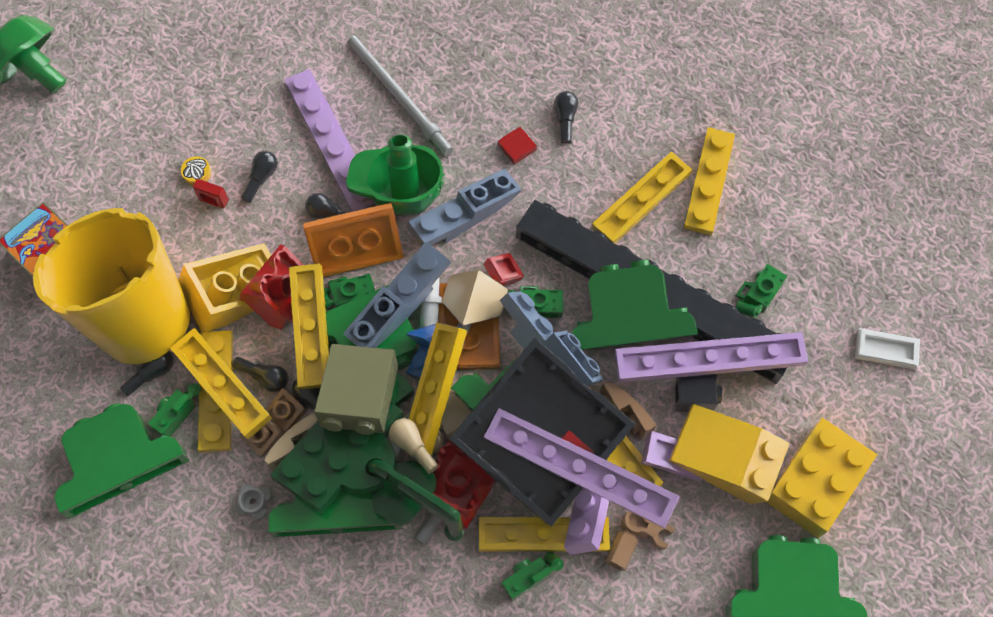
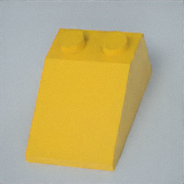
[178,243,271,333]
[669,404,790,504]

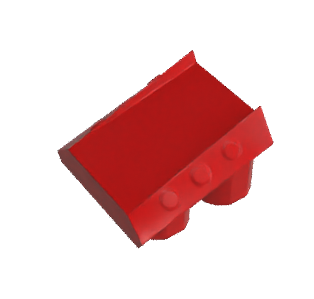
[239,244,304,330]
[432,441,496,529]

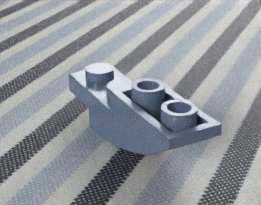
[407,168,521,247]
[343,242,451,348]
[499,291,604,386]

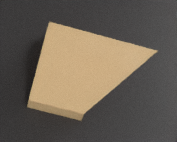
[442,270,508,326]

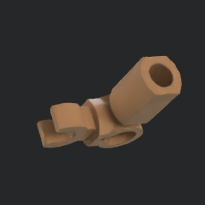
[605,511,675,571]

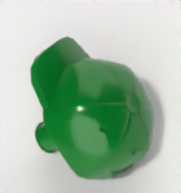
[0,15,66,94]
[346,134,445,216]

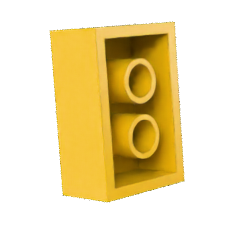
[767,417,878,538]

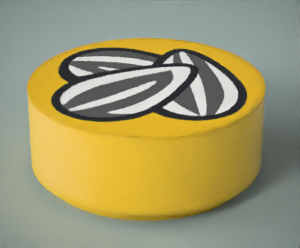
[181,156,211,185]

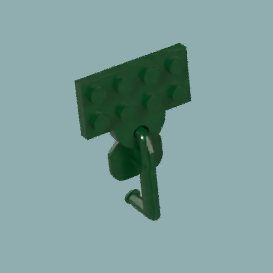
[270,403,464,541]

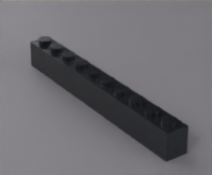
[516,200,788,384]

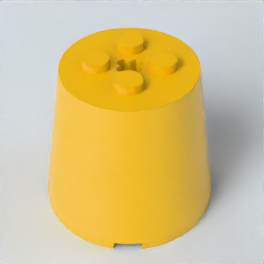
[33,208,190,364]

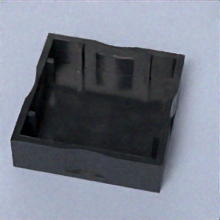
[448,338,635,527]

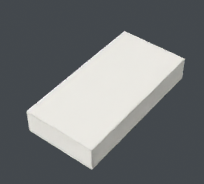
[855,328,920,370]

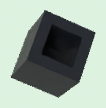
[675,374,722,412]

